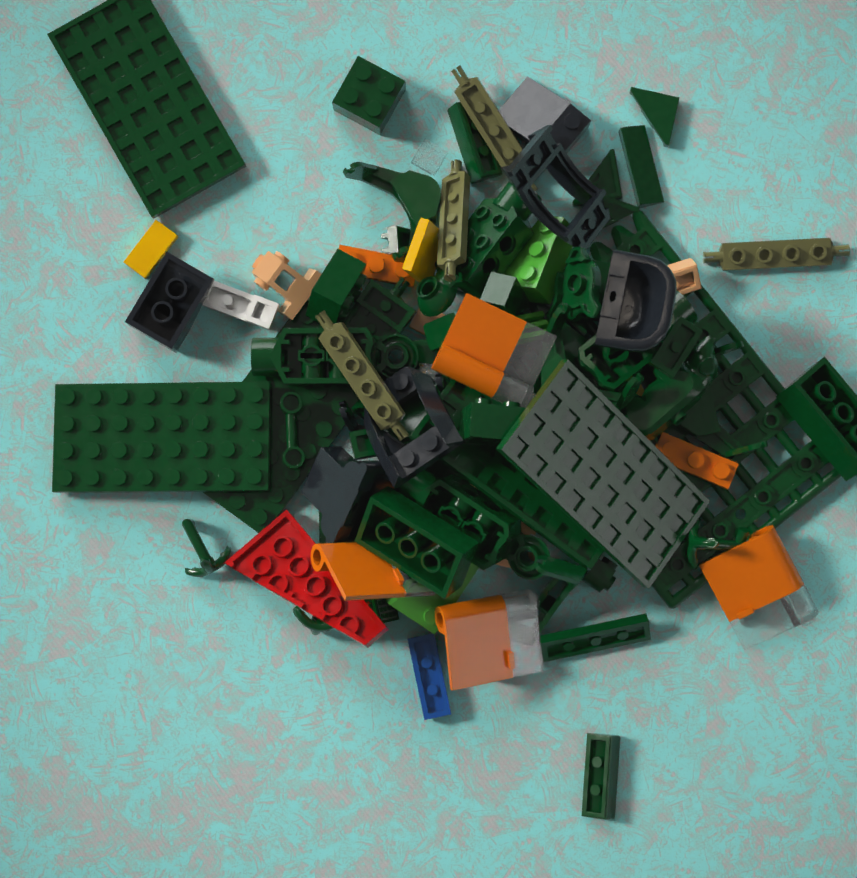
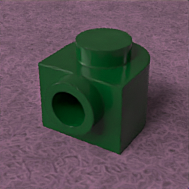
[582,556,618,593]

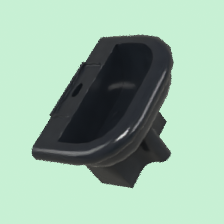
[595,249,677,352]
[301,446,400,543]

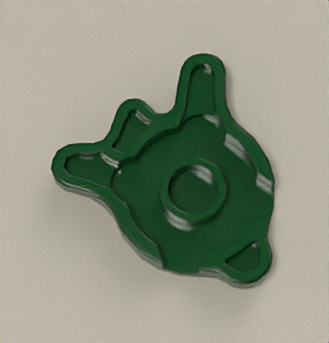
[547,247,602,322]

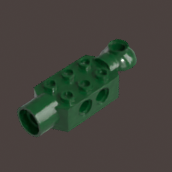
[416,182,542,317]
[578,291,697,392]
[251,328,419,385]
[398,469,550,580]

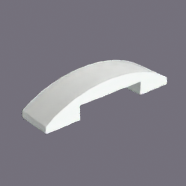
[202,281,280,330]

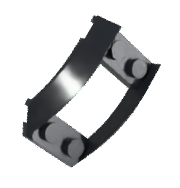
[502,125,610,250]
[364,366,465,489]

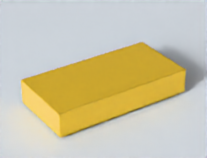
[124,220,178,279]

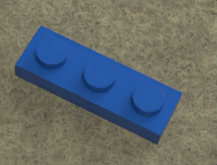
[407,633,451,720]

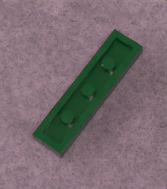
[539,613,651,662]

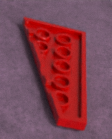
[224,509,389,648]

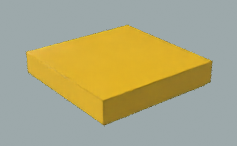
[402,218,439,283]

